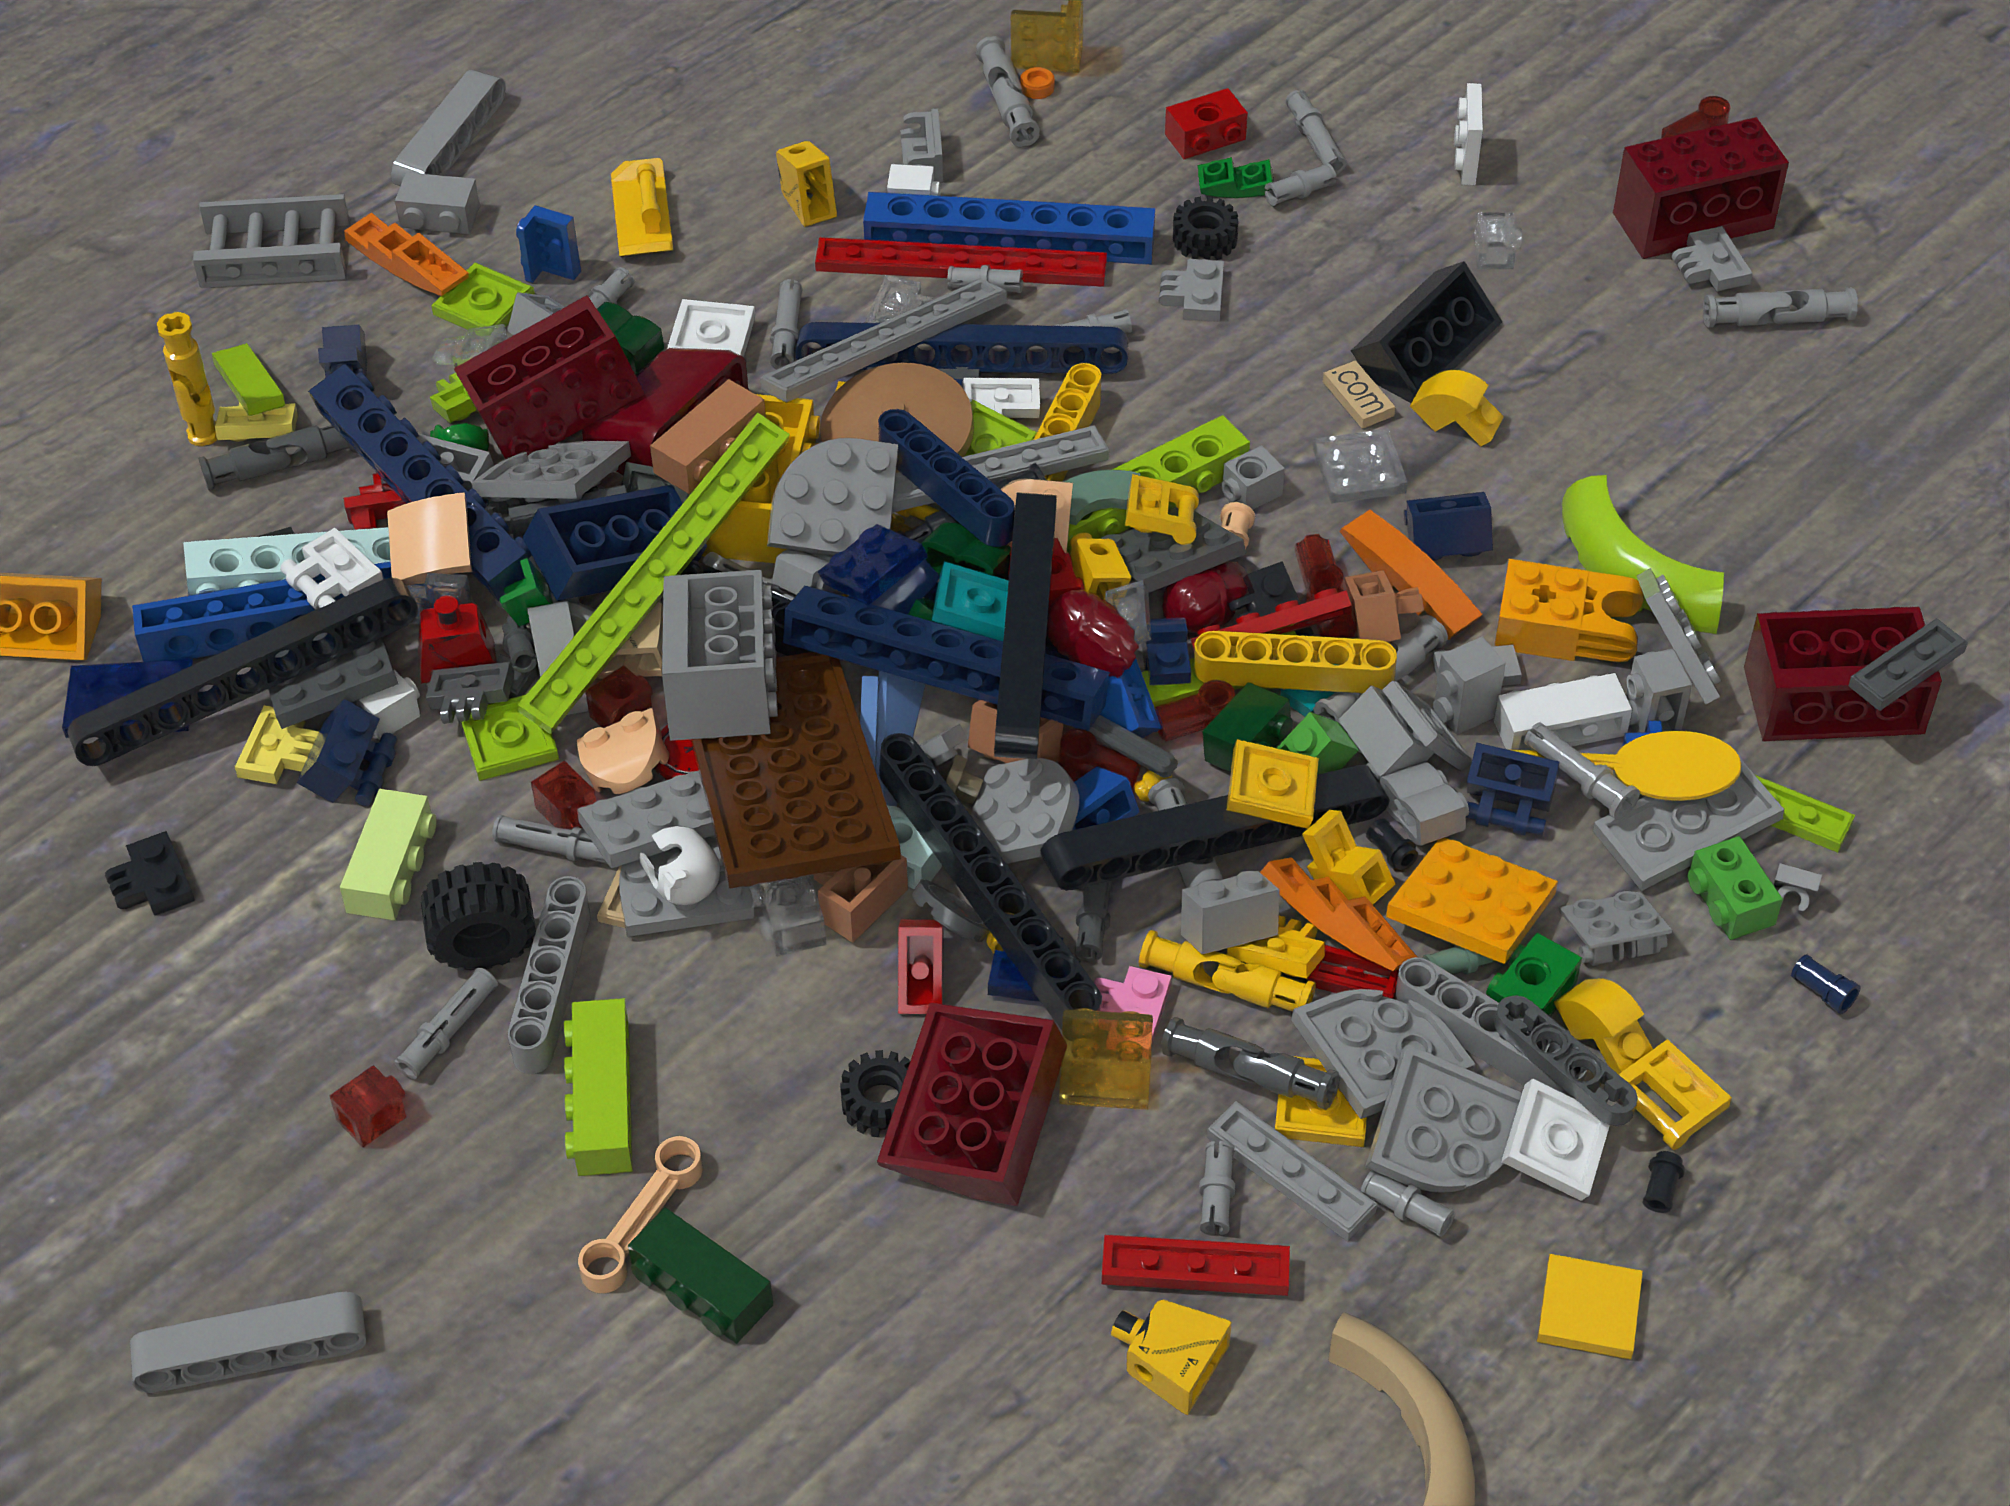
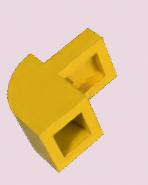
[1410,370,1504,446]
[1302,810,1396,905]
[1554,978,1653,1074]

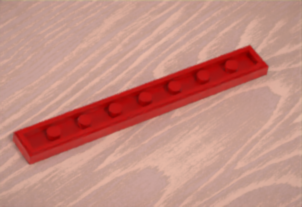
[815,237,1107,287]

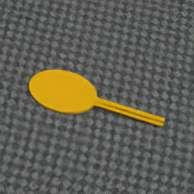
[1507,731,1741,801]

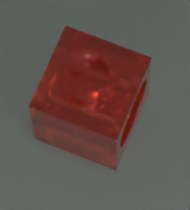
[586,665,653,728]
[531,760,596,830]
[329,1065,406,1148]

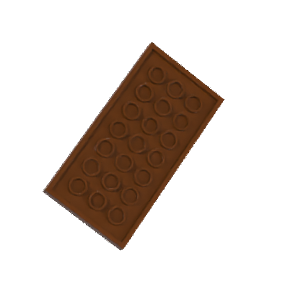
[690,652,901,889]

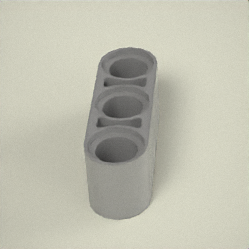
[527,601,589,716]

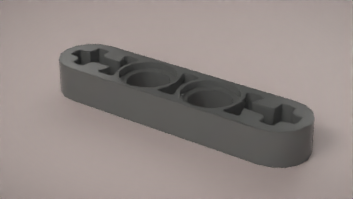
[1494,995,1638,1126]

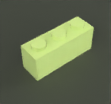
[340,789,436,921]

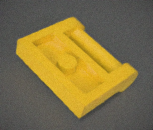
[1125,474,1199,545]
[1619,1039,1732,1150]

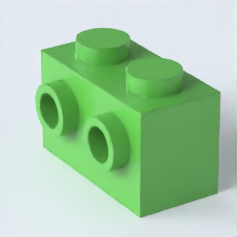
[1688,836,1783,940]

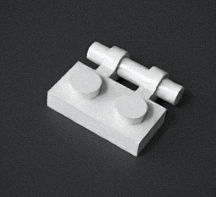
[280,528,383,610]

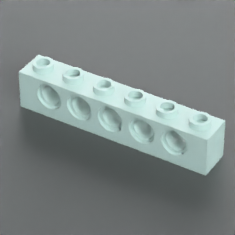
[183,527,391,596]

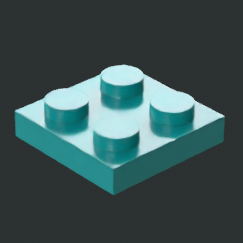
[932,562,1009,641]

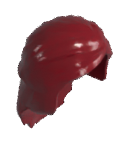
[1162,561,1249,633]
[1047,589,1139,678]

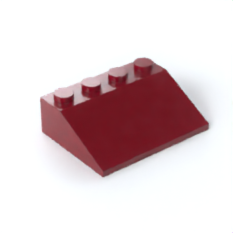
[877,1003,1068,1206]

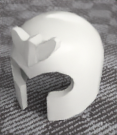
[639,826,720,905]

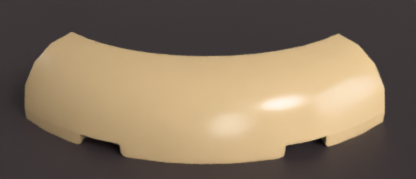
[1329,1312,1475,1506]

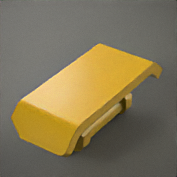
[611,158,673,257]

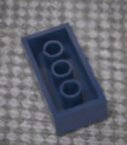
[523,485,707,601]

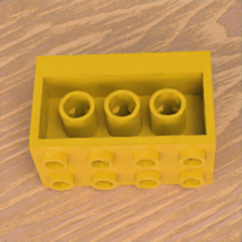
[702,394,820,563]

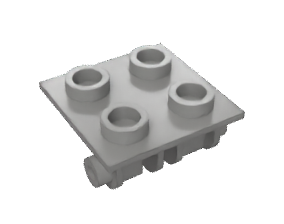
[1559,891,1672,966]

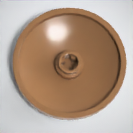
[820,363,974,473]

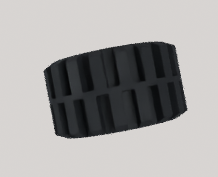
[421,862,536,970]

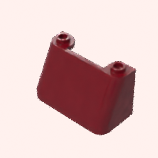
[582,348,749,475]

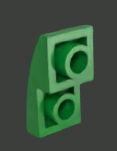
[1197,157,1274,198]

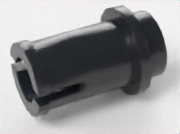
[1366,818,1418,870]
[1642,1151,1685,1213]

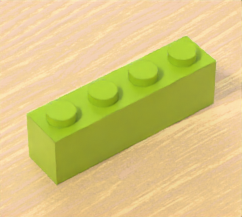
[564,998,633,1176]

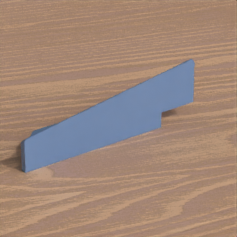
[860,671,925,807]

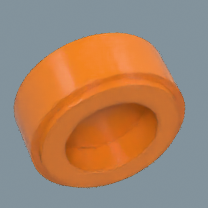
[1020,67,1055,99]

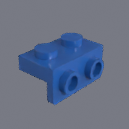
[516,205,581,283]

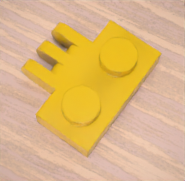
[1227,915,1325,979]

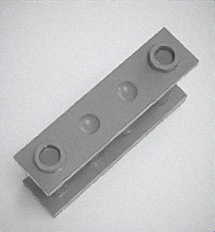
[193,194,350,288]

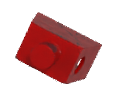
[418,596,497,684]

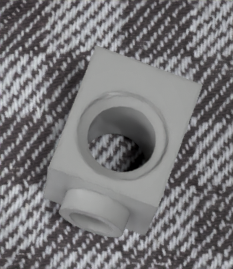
[1222,445,1285,510]

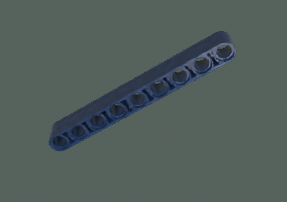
[795,322,1128,374]

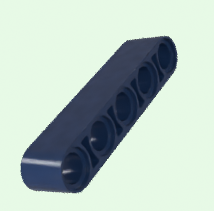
[878,409,1015,547]

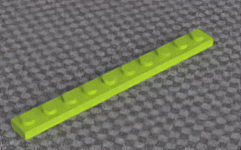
[518,412,790,734]

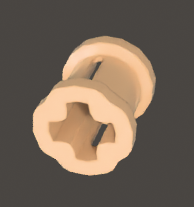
[1220,502,1255,550]

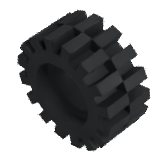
[1173,196,1239,260]
[840,1050,910,1137]

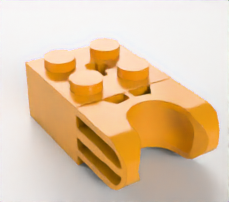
[1495,559,1644,662]

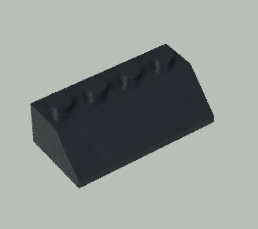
[1351,261,1502,403]

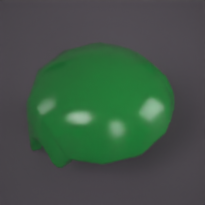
[430,423,489,451]

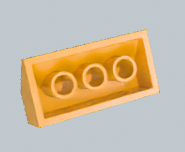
[0,573,102,660]

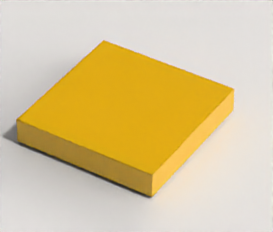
[1226,739,1319,829]
[1275,1056,1367,1147]
[1537,1254,1643,1360]

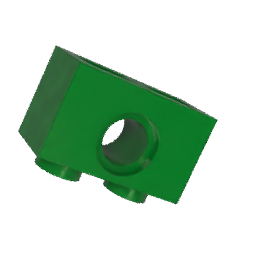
[1486,933,1582,1018]

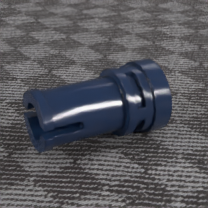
[1791,954,1861,1014]

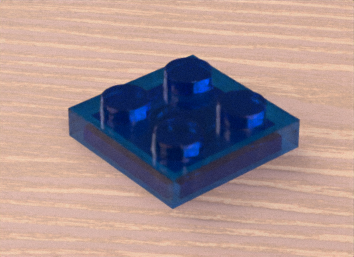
[818,524,928,605]

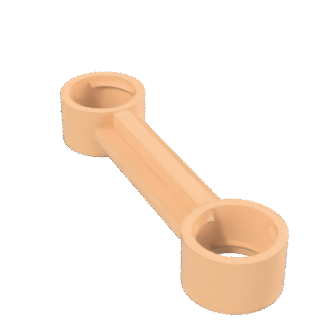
[578,1136,703,1293]

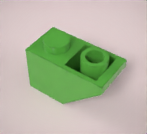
[1277,712,1359,775]

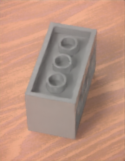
[662,570,778,741]

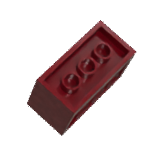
[1613,117,1789,259]
[453,295,645,459]
[1744,607,1942,741]

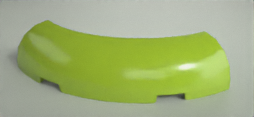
[1562,475,1724,634]

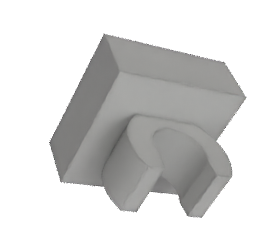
[1774,863,1822,913]

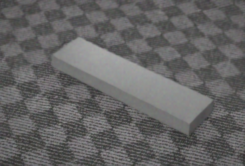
[1207,1101,1377,1241]

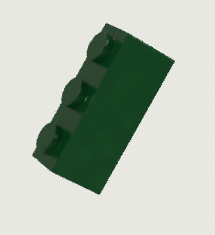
[628,1207,773,1344]

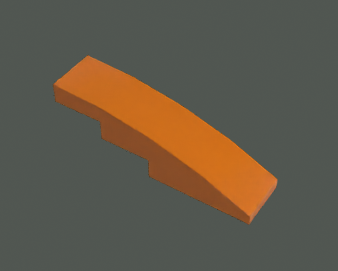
[344,212,469,296]
[1339,509,1482,640]
[1260,857,1418,971]

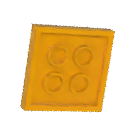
[1386,837,1558,964]

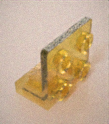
[1010,0,1083,73]
[1059,1008,1153,1110]

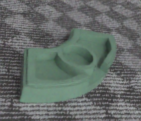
[1064,470,1141,525]

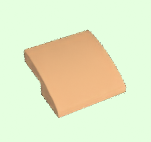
[387,492,472,585]

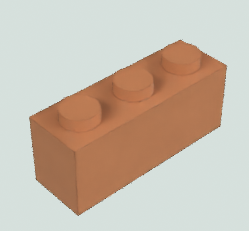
[650,379,766,494]

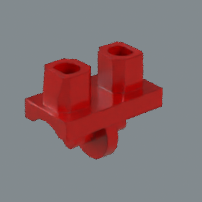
[343,473,406,530]

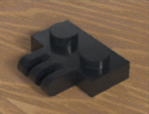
[1228,561,1314,636]
[105,831,195,916]

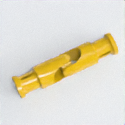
[157,312,217,446]
[1139,930,1316,1012]

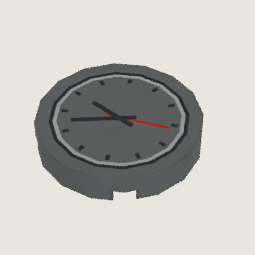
[912,879,989,942]

